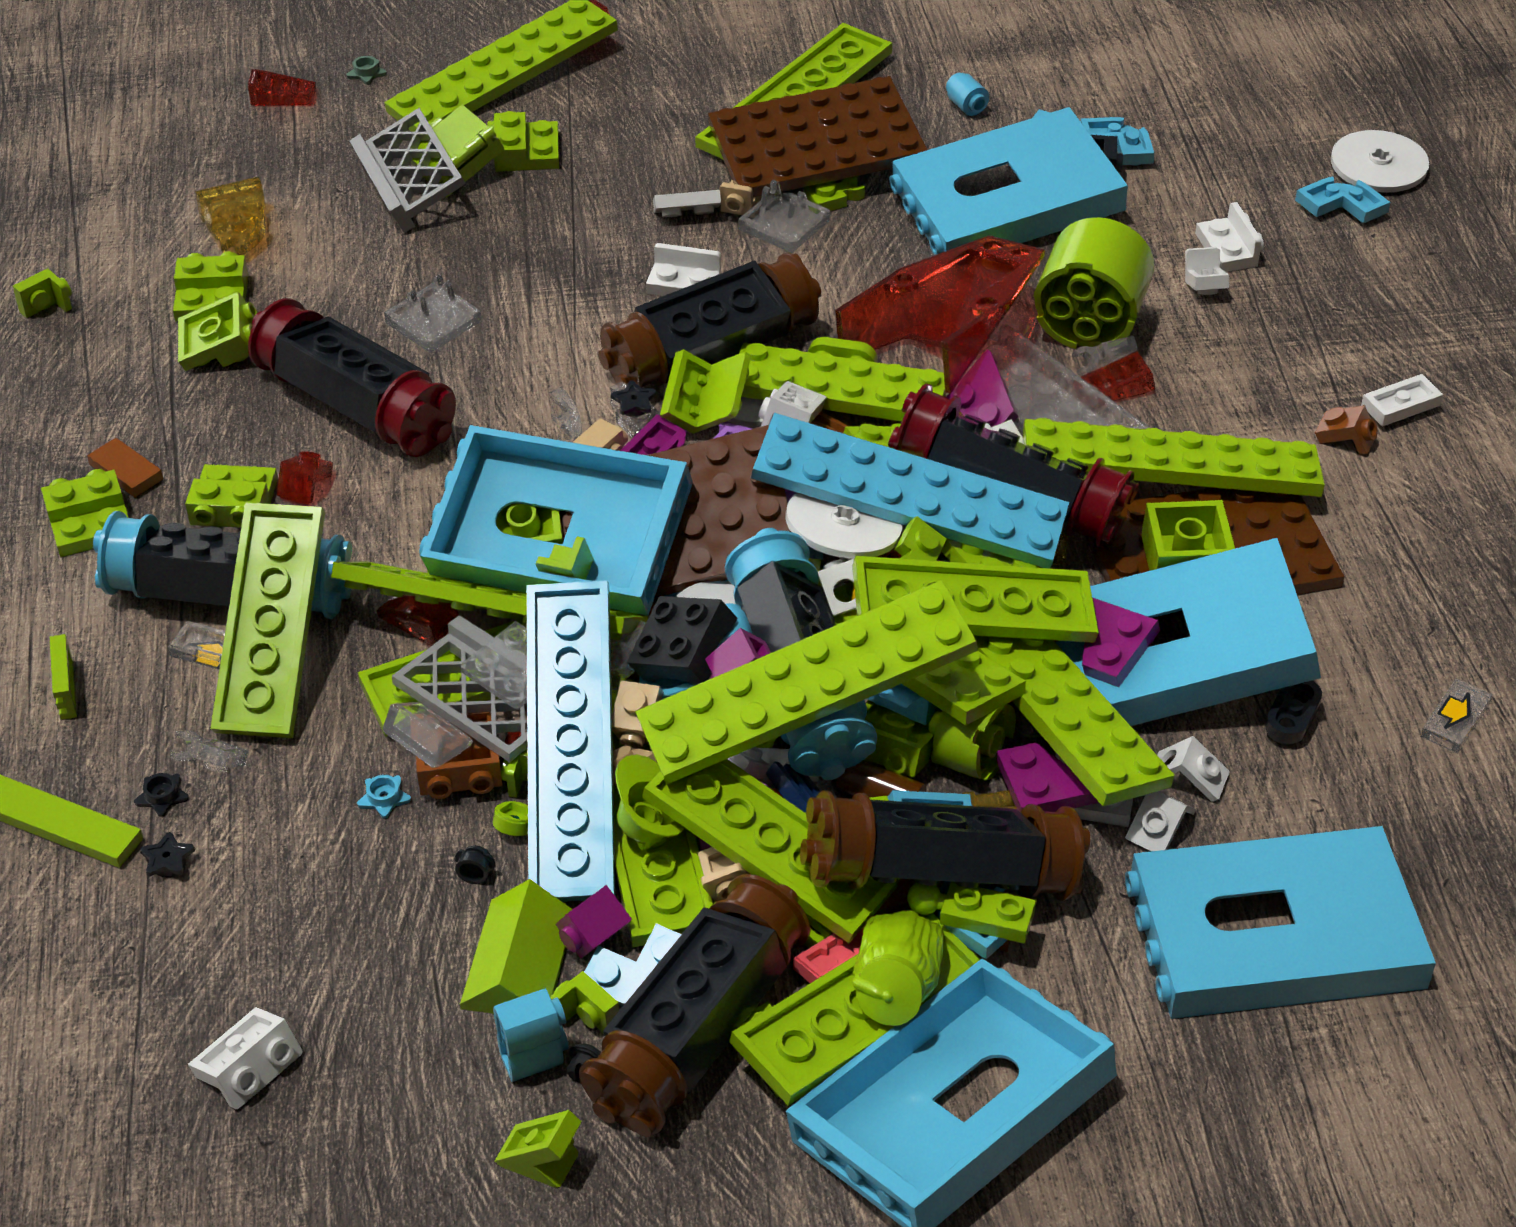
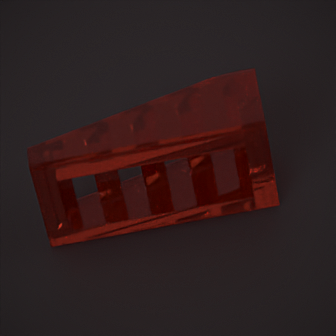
[248,69,316,106]
[1074,351,1155,407]
[376,595,459,646]

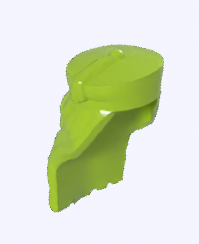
[852,910,943,1026]

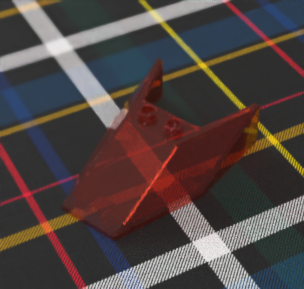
[835,235,1045,394]

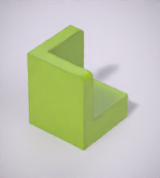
[535,536,594,580]

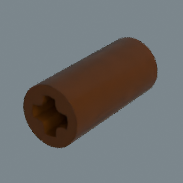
[836,761,926,798]

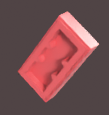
[793,926,865,983]

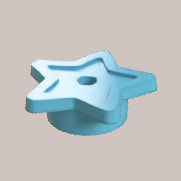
[357,775,411,819]

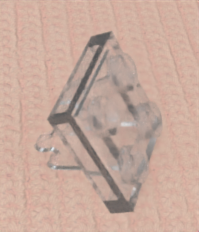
[738,180,830,253]
[384,274,482,353]

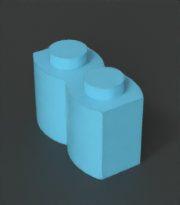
[493,988,569,1082]

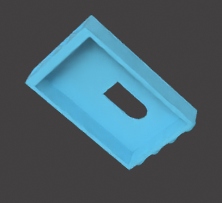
[889,107,1128,267]
[419,425,693,616]
[1055,538,1321,726]
[1125,826,1436,1019]
[786,958,1117,1227]

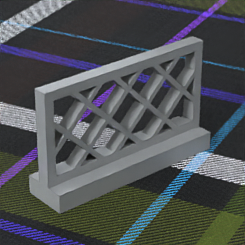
[349,108,466,233]
[392,615,528,762]

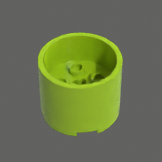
[1033,217,1154,351]

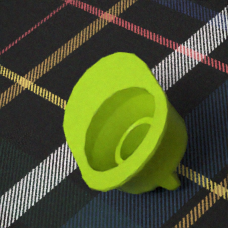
[615,754,685,850]

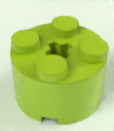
[929,704,1016,780]

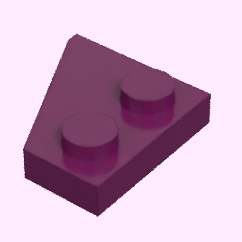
[1082,597,1160,687]
[997,743,1099,812]

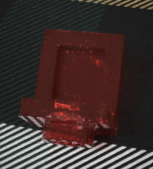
[277,451,334,504]

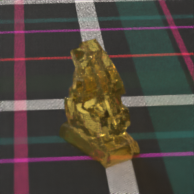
[195,177,266,255]

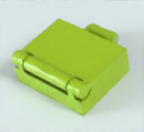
[410,104,505,198]

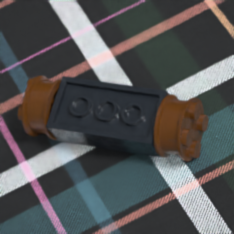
[598,252,821,390]
[800,791,1090,901]
[579,874,811,1137]

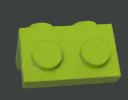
[660,349,750,434]

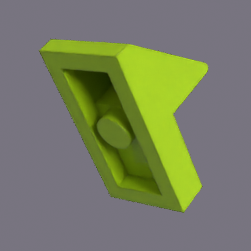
[495,1110,582,1187]

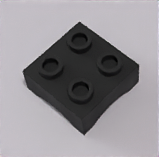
[627,596,738,685]

